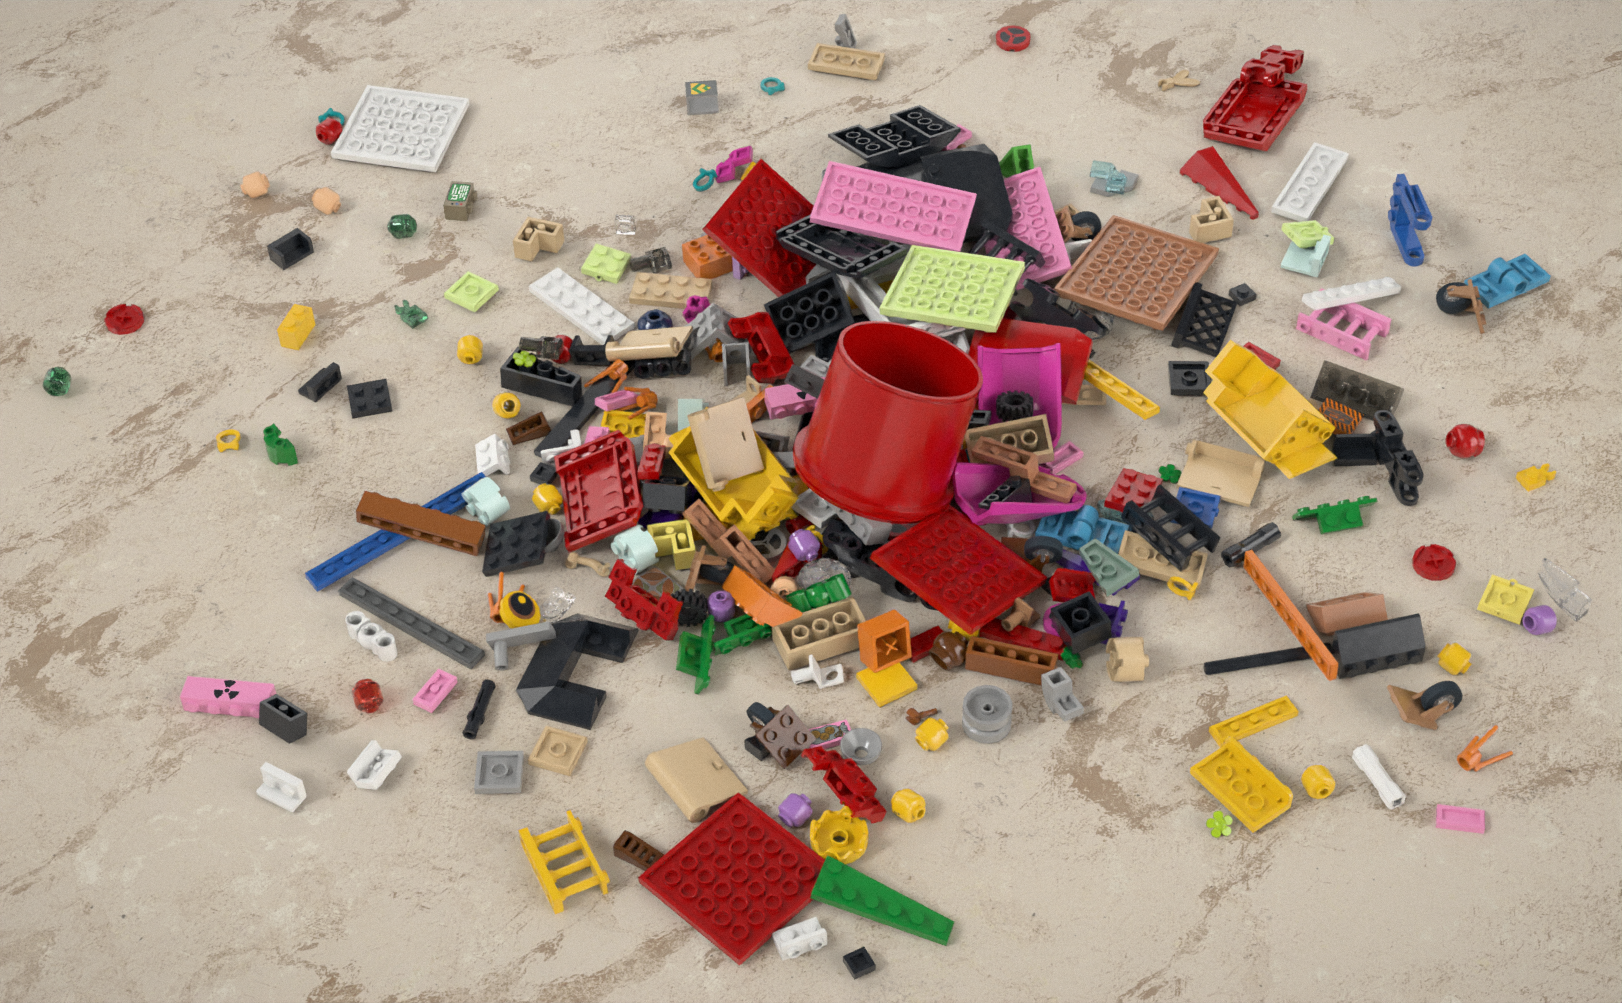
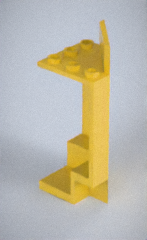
[1203,340,1337,479]
[668,407,799,540]

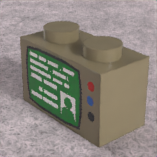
[443,181,477,221]

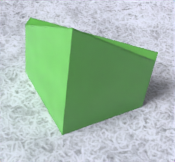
[999,144,1034,178]

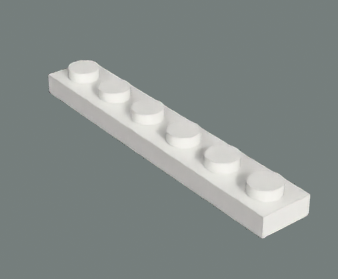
[1302,277,1402,311]

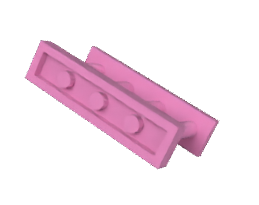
[1296,288,1392,360]

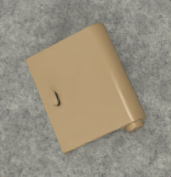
[605,326,693,362]
[687,397,764,491]
[1176,439,1266,507]
[645,737,748,823]

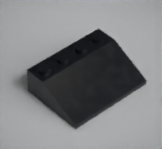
[764,272,855,354]

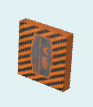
[1318,398,1364,435]

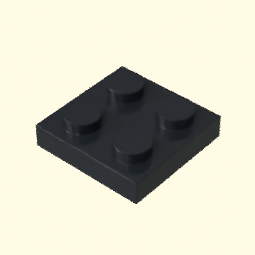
[1168,361,1211,395]
[347,379,393,419]

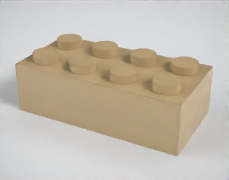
[965,414,1054,464]
[772,597,866,671]

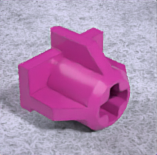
[682,295,710,324]

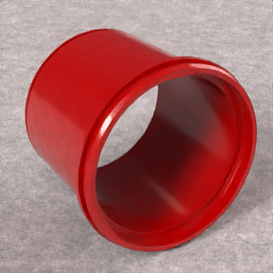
[793,321,983,524]

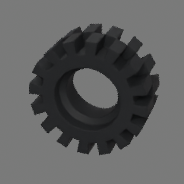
[996,390,1033,422]
[670,589,707,627]

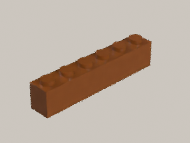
[356,491,486,556]

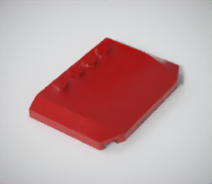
[1203,78,1307,151]
[968,318,1093,405]
[554,430,643,553]

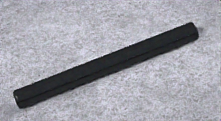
[1203,642,1332,675]

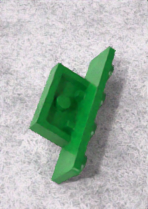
[1292,496,1378,534]
[713,614,772,655]
[676,615,716,695]

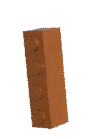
[965,636,1058,686]

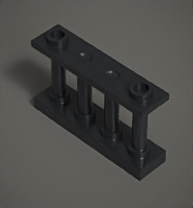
[968,219,1046,296]
[1121,484,1221,572]

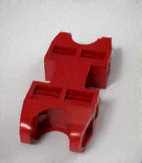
[1240,45,1304,88]

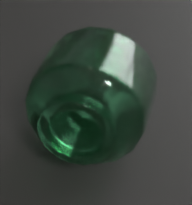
[387,213,417,239]
[42,367,72,396]

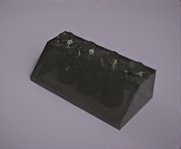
[1310,360,1404,421]

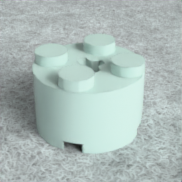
[462,477,510,527]
[611,525,659,574]

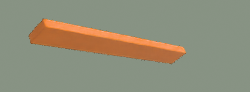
[1244,550,1338,681]

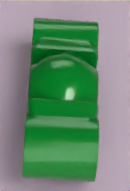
[785,573,852,613]

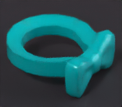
[760,77,785,96]
[318,108,345,126]
[693,168,717,192]

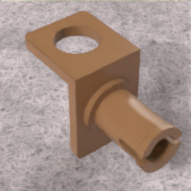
[1001,597,1041,632]

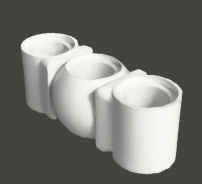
[345,611,398,662]

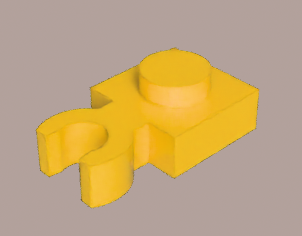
[1516,463,1556,491]

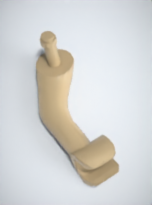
[565,552,610,577]

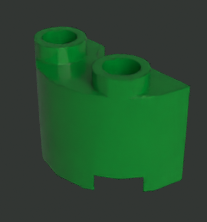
[263,423,298,466]

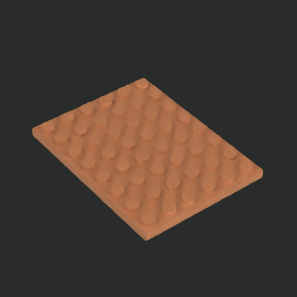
[1054,215,1219,331]

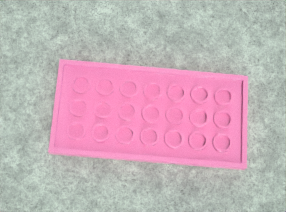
[810,161,977,252]
[984,167,1072,290]

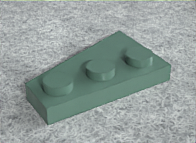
[1079,538,1139,597]

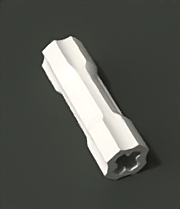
[1352,744,1406,810]

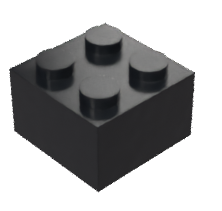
[643,475,692,514]
[1051,591,1112,655]

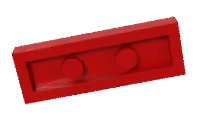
[637,443,666,479]

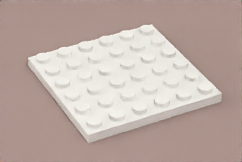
[331,85,469,172]

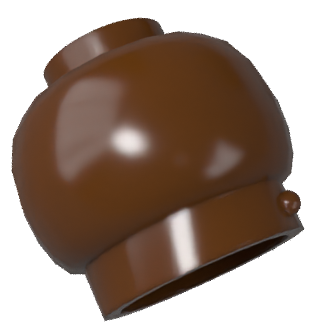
[929,631,968,671]

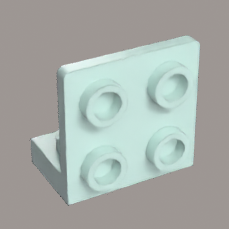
[1281,235,1331,277]

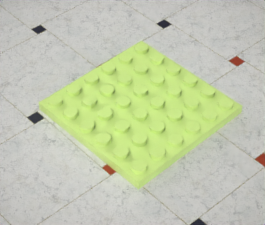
[880,245,1025,333]

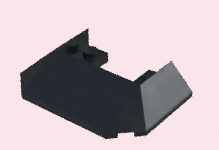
[516,613,639,730]

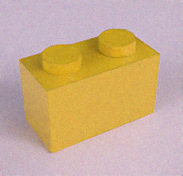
[277,304,316,350]

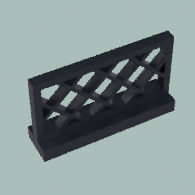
[1171,282,1238,357]

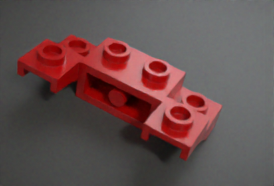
[728,312,795,384]
[605,559,683,641]
[801,746,887,824]

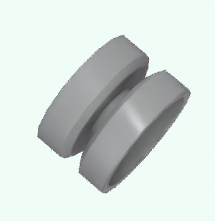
[962,685,1013,744]

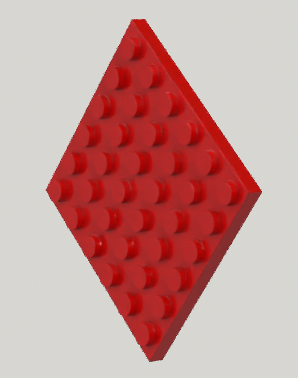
[702,159,816,297]
[870,505,1048,635]
[638,792,825,966]

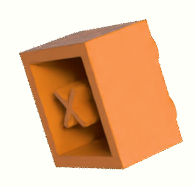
[682,235,733,279]
[857,609,912,673]

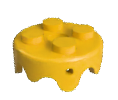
[810,806,869,864]

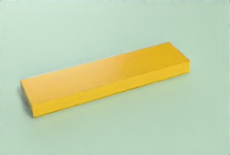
[1208,695,1299,748]

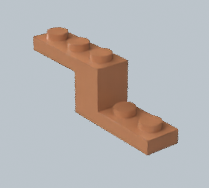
[971,436,1077,503]
[682,499,775,584]

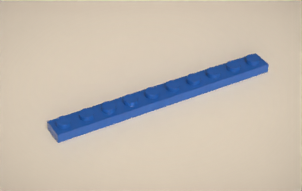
[305,472,486,592]

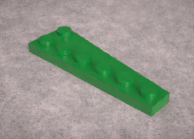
[811,856,954,946]

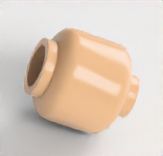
[240,171,270,198]
[312,187,341,215]
[771,576,799,600]

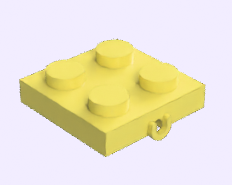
[1477,575,1534,625]

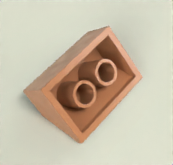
[1306,592,1388,636]

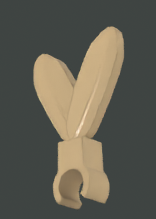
[1158,70,1200,91]

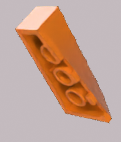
[722,565,803,627]

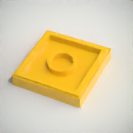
[856,662,917,708]

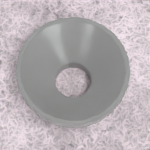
[840,728,882,765]

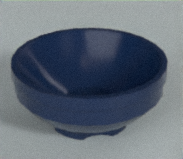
[637,309,673,330]

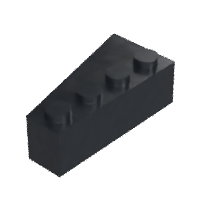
[500,346,582,406]

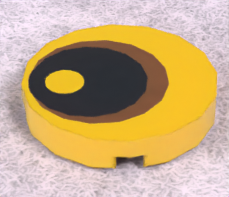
[499,591,541,629]

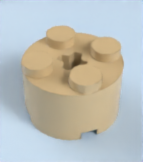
[1106,637,1149,682]

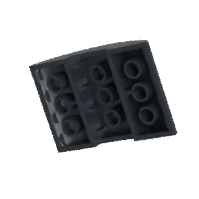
[828,105,961,167]

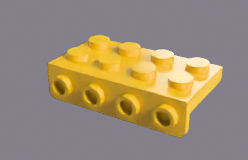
[1190,736,1293,833]

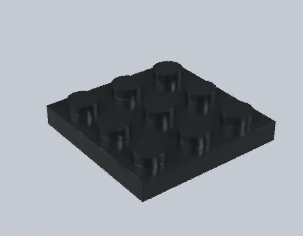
[482,511,550,577]

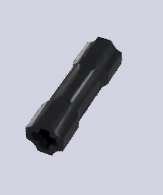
[1221,522,1281,568]

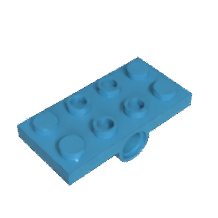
[1464,254,1551,309]
[1035,505,1129,554]

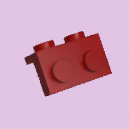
[1049,568,1095,603]

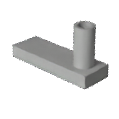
[486,622,556,671]

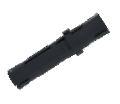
[462,679,496,740]

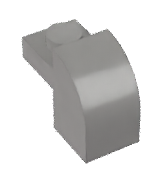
[1041,667,1084,722]

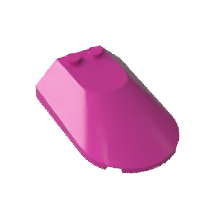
[978,343,1062,450]
[952,463,1087,525]

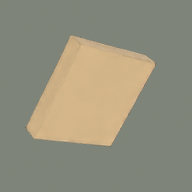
[528,726,588,776]

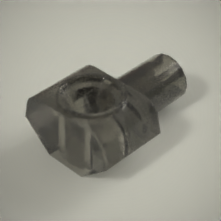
[629,247,672,273]
[519,336,564,360]

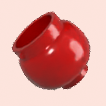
[1445,424,1485,458]

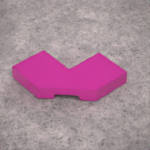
[715,145,753,183]

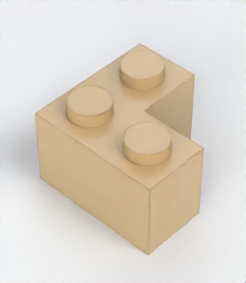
[1189,196,1234,243]
[513,217,564,261]

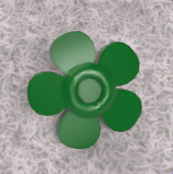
[1158,464,1182,484]
[1061,647,1083,669]

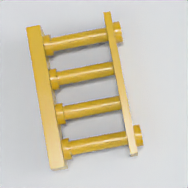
[518,810,610,914]

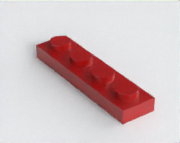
[979,618,1067,661]

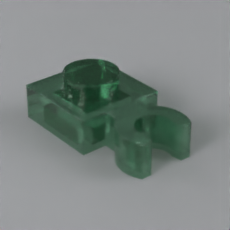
[394,300,428,329]

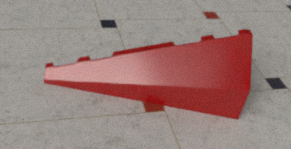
[1179,146,1259,220]

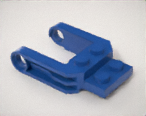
[1388,174,1432,267]

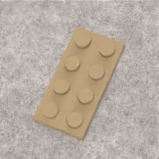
[808,43,885,80]
[629,272,712,309]
[1118,530,1208,590]

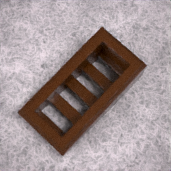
[506,411,551,445]
[613,830,664,871]

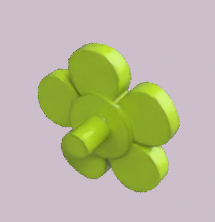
[513,351,536,367]
[1206,811,1233,838]

